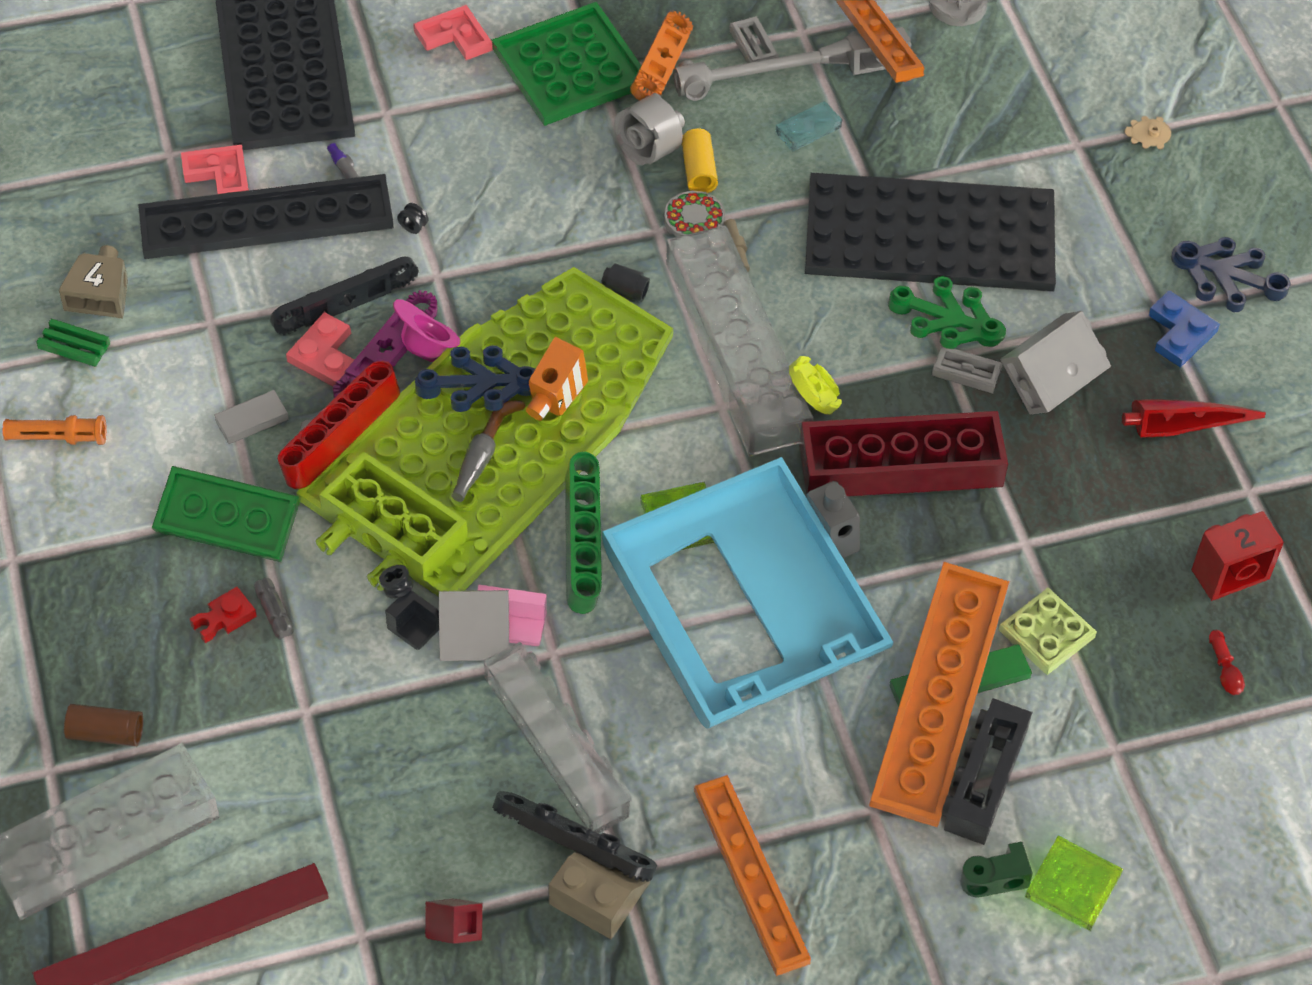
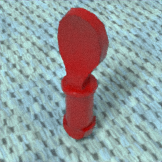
[1209,629,1245,695]

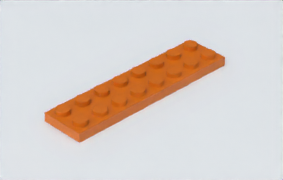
[869,562,1010,828]

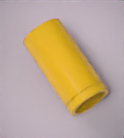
[681,128,718,193]

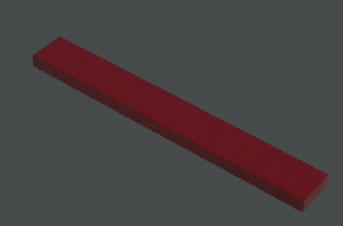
[32,863,329,985]

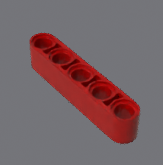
[277,361,400,489]

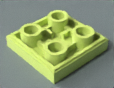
[998,588,1097,675]

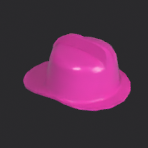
[393,299,460,362]

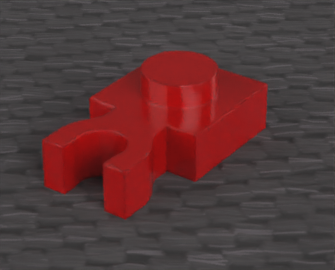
[190,587,257,643]

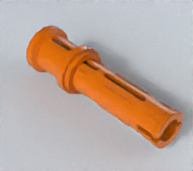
[2,415,107,445]

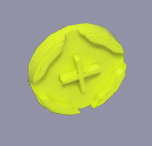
[789,356,842,414]

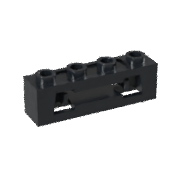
[942,698,1033,845]

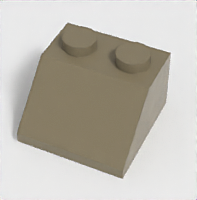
[549,852,650,939]

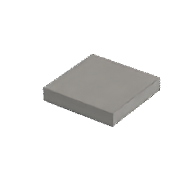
[439,590,509,661]

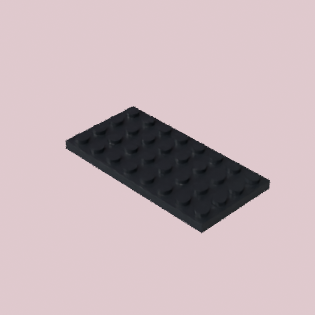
[215,0,355,150]
[805,172,1056,292]

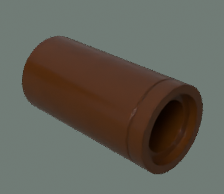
[64,704,144,747]

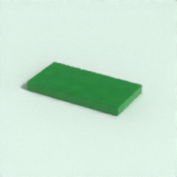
[152,466,301,562]

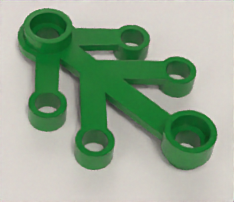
[888,276,1006,349]

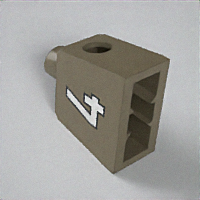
[59,245,128,319]

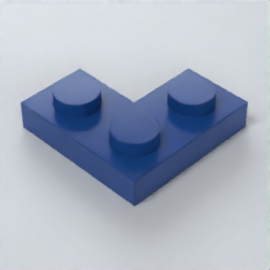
[1148,290,1220,368]

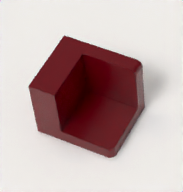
[425,898,483,944]

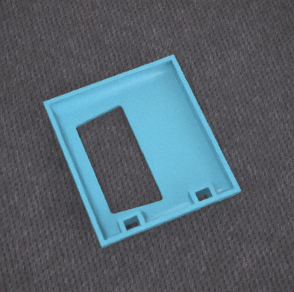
[602,457,894,729]

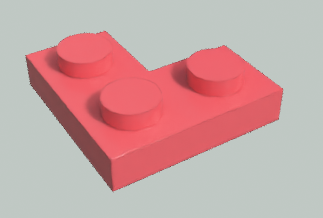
[413,5,493,60]
[181,144,249,194]
[286,312,355,387]

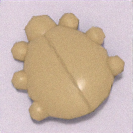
[1124,116,1172,150]

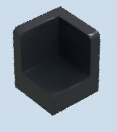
[385,590,439,650]

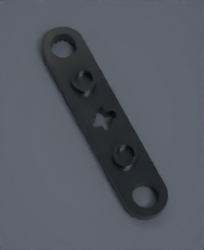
[270,256,419,335]
[492,791,657,882]

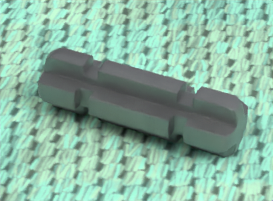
[254,577,293,639]

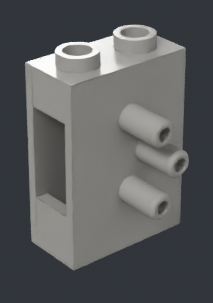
[1000,311,1111,415]

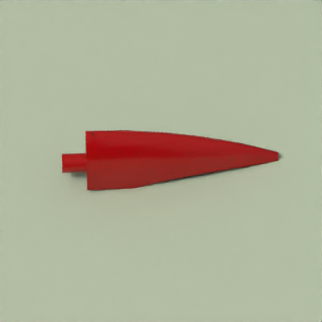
[1122,399,1266,437]

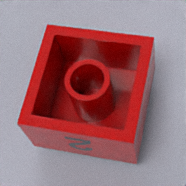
[1191,511,1284,601]

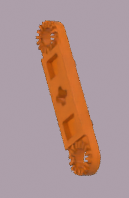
[631,11,693,101]

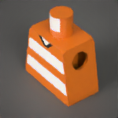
[526,337,588,421]

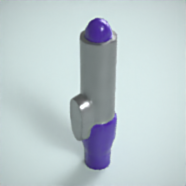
[327,143,359,179]

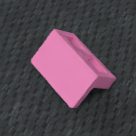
[477,585,547,646]

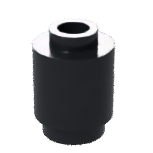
[601,263,650,303]

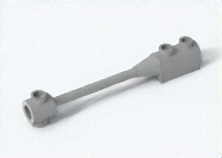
[673,27,911,101]

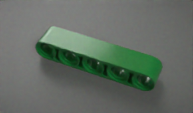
[565,451,602,614]

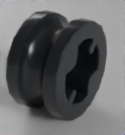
[397,203,429,234]
[379,565,414,598]

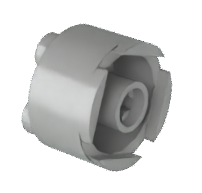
[614,93,685,165]

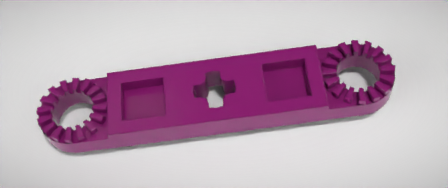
[333,290,438,398]

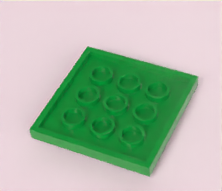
[491,2,645,126]

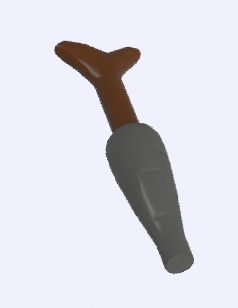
[451,400,526,502]

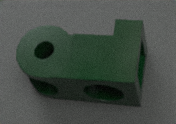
[960,841,1033,897]

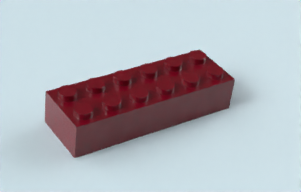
[799,411,1008,497]

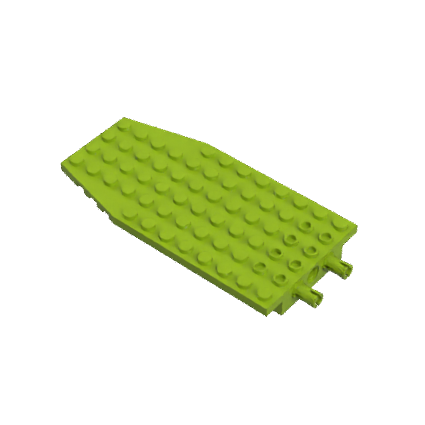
[296,267,674,597]

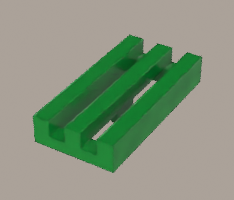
[36,318,110,367]

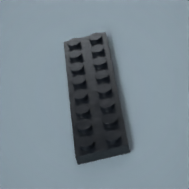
[138,174,394,259]

